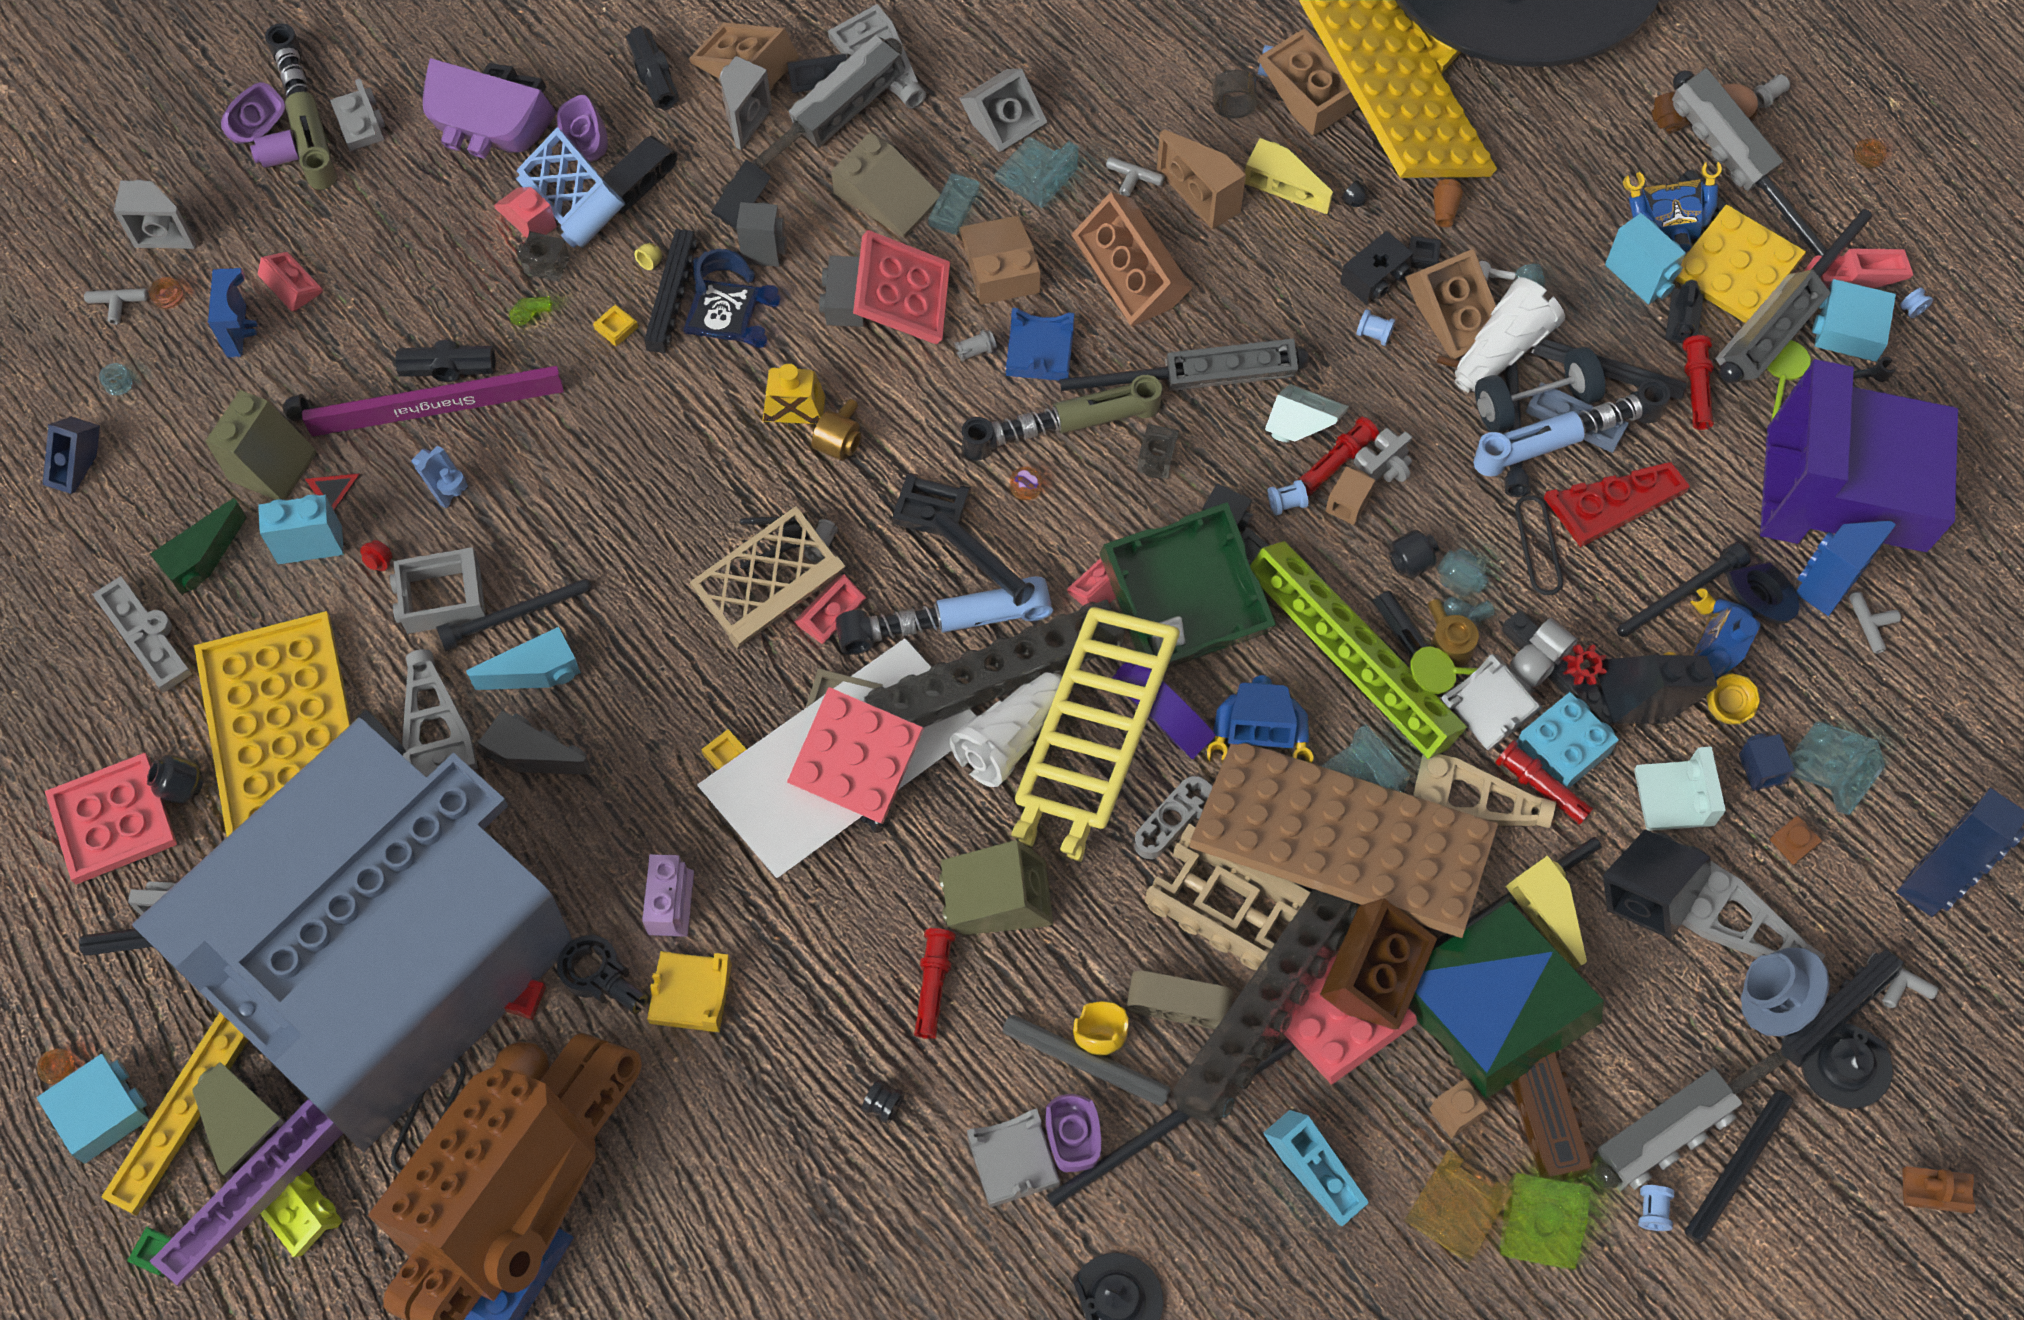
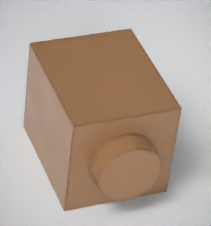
[1325,466,1375,525]
[1429,1078,1488,1139]

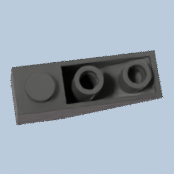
[478,711,591,775]

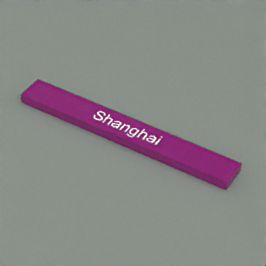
[302,366,564,437]

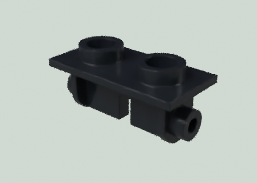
[1665,280,1704,343]

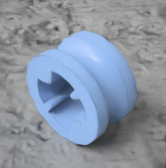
[1900,287,1933,318]

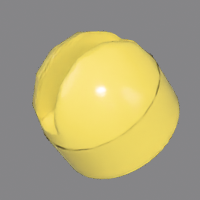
[634,243,662,271]

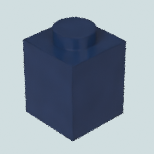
[1738,733,1795,791]

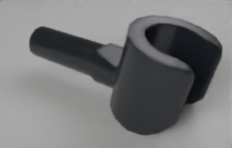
[1853,357,1896,382]

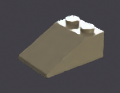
[831,132,942,238]

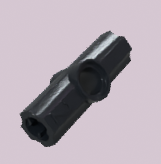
[626,26,679,111]
[395,340,496,382]

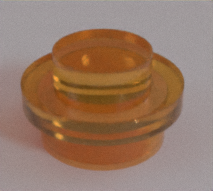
[37,1049,75,1085]

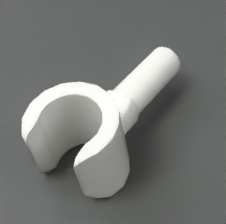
[1479,261,1515,281]

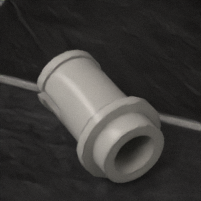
[1754,74,1790,108]
[955,330,997,362]
[804,519,838,563]

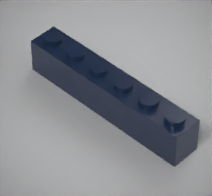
[1896,787,2024,917]

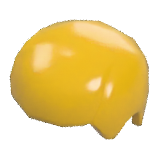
[1706,673,1760,725]
[1073,1001,1129,1055]

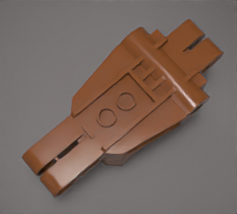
[367,1033,642,1320]

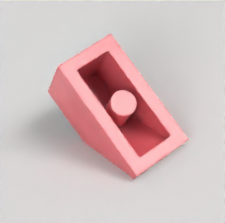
[494,187,557,244]

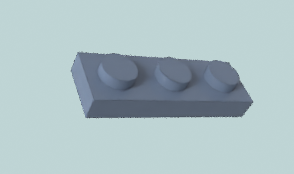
[1526,382,1628,453]

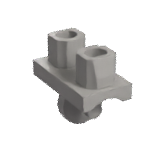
[1354,428,1412,482]

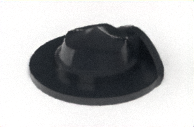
[1724,562,1799,624]
[1801,1023,1893,1109]
[1072,1253,1163,1320]

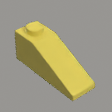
[1245,138,1333,214]
[1505,855,1587,970]

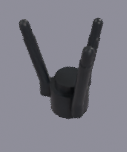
[739,513,809,569]

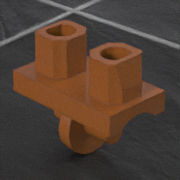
[1902,1166,1976,1214]

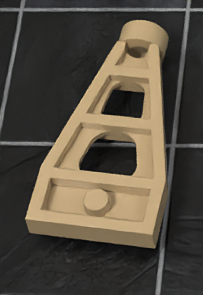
[1413,754,1556,828]

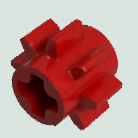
[1563,644,1607,685]

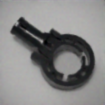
[557,935,648,1014]

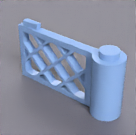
[516,127,625,248]

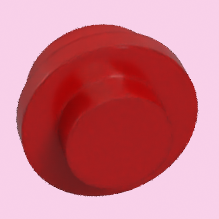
[360,540,393,571]

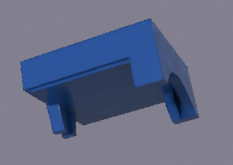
[208,268,258,357]
[1006,308,1075,381]

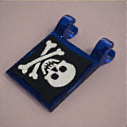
[683,280,781,348]

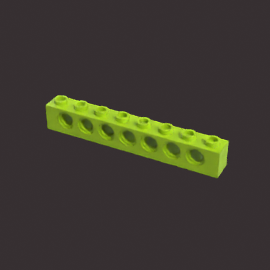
[1250,541,1467,759]

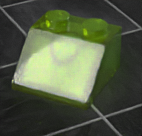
[1499,1173,1591,1270]

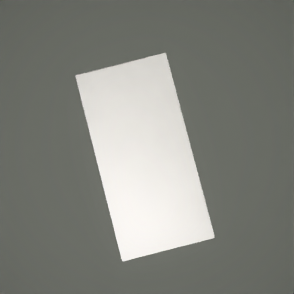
[698,639,976,878]

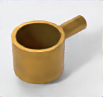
[811,399,861,461]
[1428,599,1479,667]

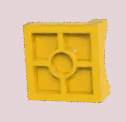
[647,951,732,1032]

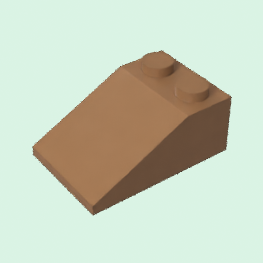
[689,22,799,91]
[1258,28,1358,136]
[1157,129,1246,230]
[959,216,1040,305]
[1406,248,1496,359]

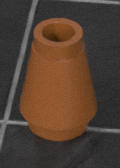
[1433,179,1464,227]

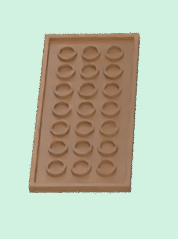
[1189,743,1498,938]

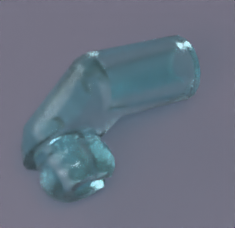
[1443,597,1495,624]

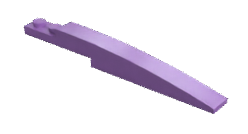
[150,1099,343,1287]

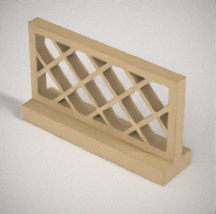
[689,506,845,649]

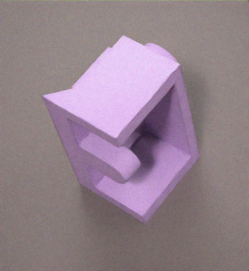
[642,854,694,937]

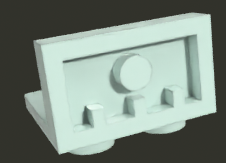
[1634,747,1726,831]

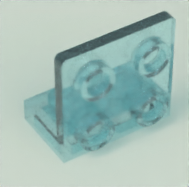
[995,137,1078,208]
[1790,722,1885,815]
[1321,724,1410,792]

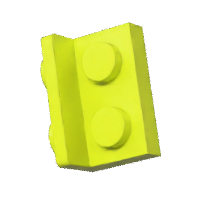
[260,1171,343,1257]

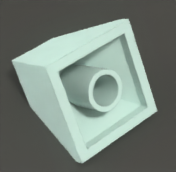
[1265,384,1349,443]

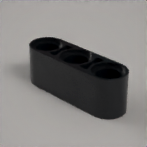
[602,136,678,213]

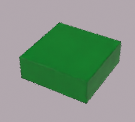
[127,1226,172,1278]

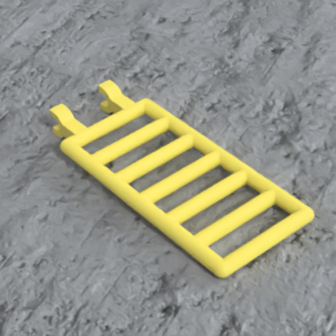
[1011,607,1180,862]

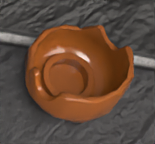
[493,1041,550,1081]

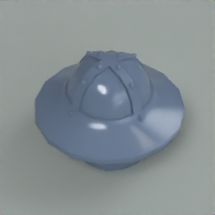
[1741,948,1830,1037]

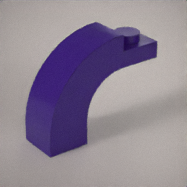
[1112,663,1216,760]

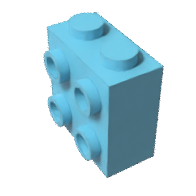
[1605,213,1686,305]
[1812,279,1896,362]
[258,494,344,565]
[1517,692,1619,789]
[36,1054,149,1164]

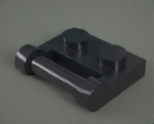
[892,472,971,536]

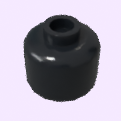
[1388,529,1440,578]
[147,754,204,803]

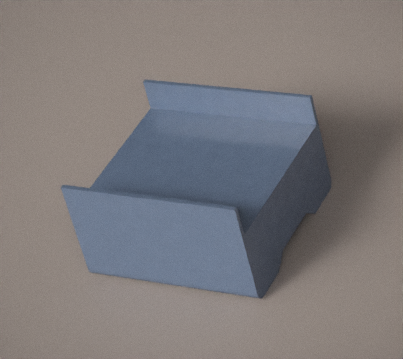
[131,718,572,1153]

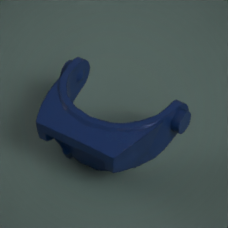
[693,249,755,295]

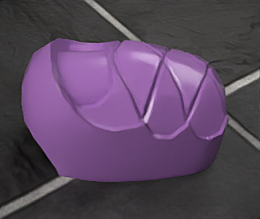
[221,82,285,144]
[557,95,608,162]
[1046,1094,1101,1173]

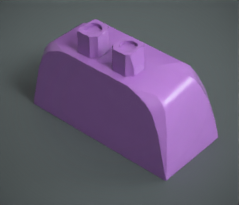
[423,58,557,159]

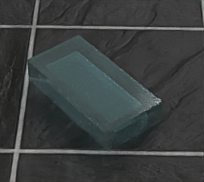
[928,173,980,235]

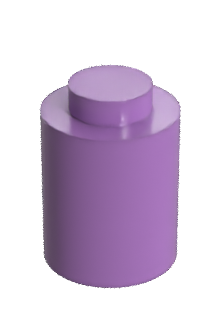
[250,130,299,168]

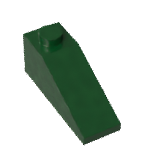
[150,498,247,595]

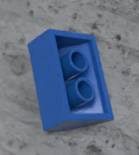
[1796,521,1896,616]

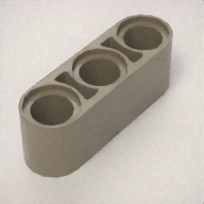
[1126,971,1234,1030]

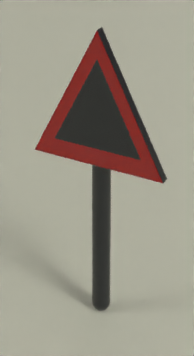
[305,473,360,511]

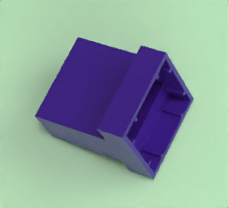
[1760,359,1958,552]

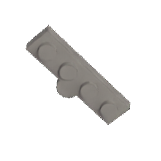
[92,576,192,693]

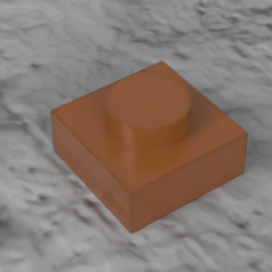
[1769,815,1822,865]

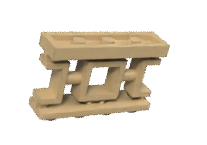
[1145,824,1311,972]

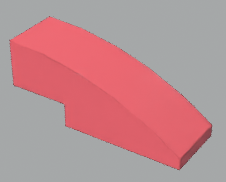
[1804,249,1913,288]

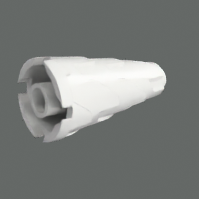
[1455,277,1565,393]
[950,672,1062,787]

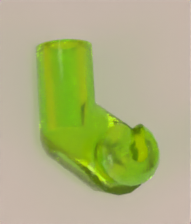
[509,296,552,326]

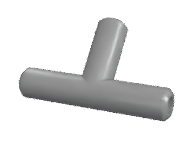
[1106,157,1165,197]
[84,288,150,325]
[1849,591,1901,654]
[1867,953,1939,1008]

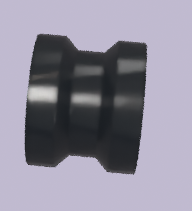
[861,1078,905,1124]

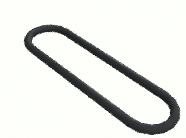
[1515,495,1563,595]
[391,1058,466,1173]

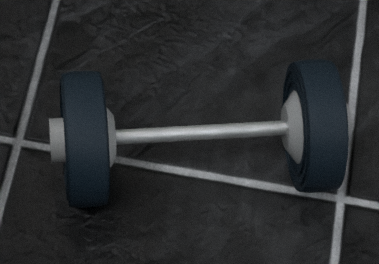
[1475,347,1605,433]

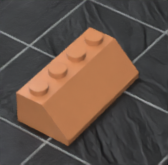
[1071,192,1192,326]

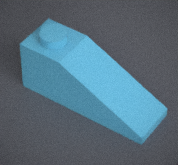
[466,627,581,690]
[1263,1110,1369,1226]

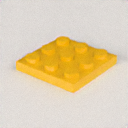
[1674,204,1806,323]

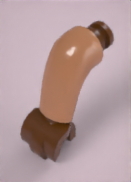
[1651,83,1758,134]

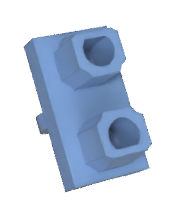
[412,445,468,508]

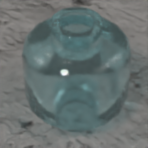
[1437,548,1489,597]

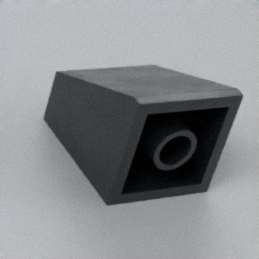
[1597,655,1718,724]
[1603,829,1711,940]

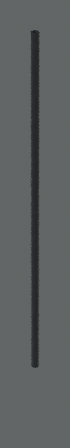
[1046,837,1602,1208]

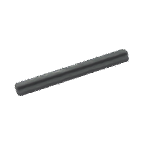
[1002,1015,1170,1107]

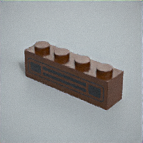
[1510,1050,1594,1185]

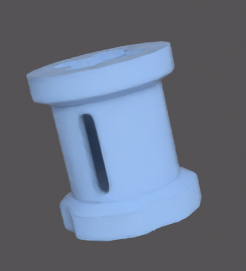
[1356,309,1396,346]
[1268,480,1308,516]
[1638,1185,1674,1231]

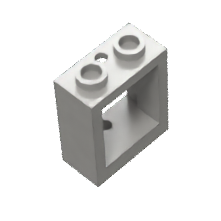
[390,547,486,634]

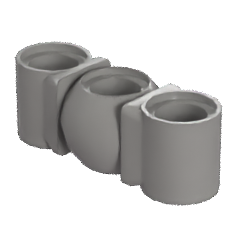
[1510,618,1578,694]

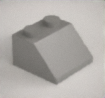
[719,56,772,150]
[959,68,1047,152]
[114,180,196,249]

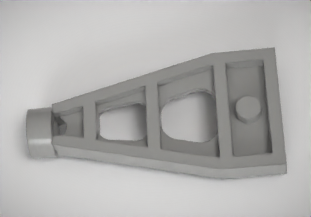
[828,4,926,109]
[402,649,478,777]
[1682,861,1825,960]

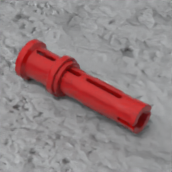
[1682,335,1714,430]
[1297,416,1380,496]
[1495,740,1594,825]
[914,928,956,1039]

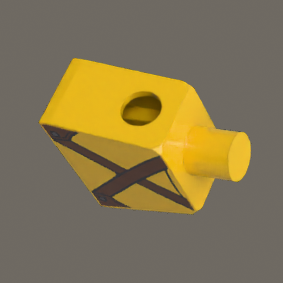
[762,364,826,424]

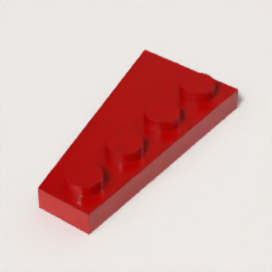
[1544,462,1690,548]

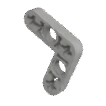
[1134,776,1213,859]

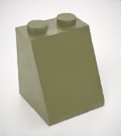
[205,390,317,500]
[939,840,1054,935]
[192,1062,285,1180]

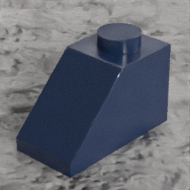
[43,416,100,494]

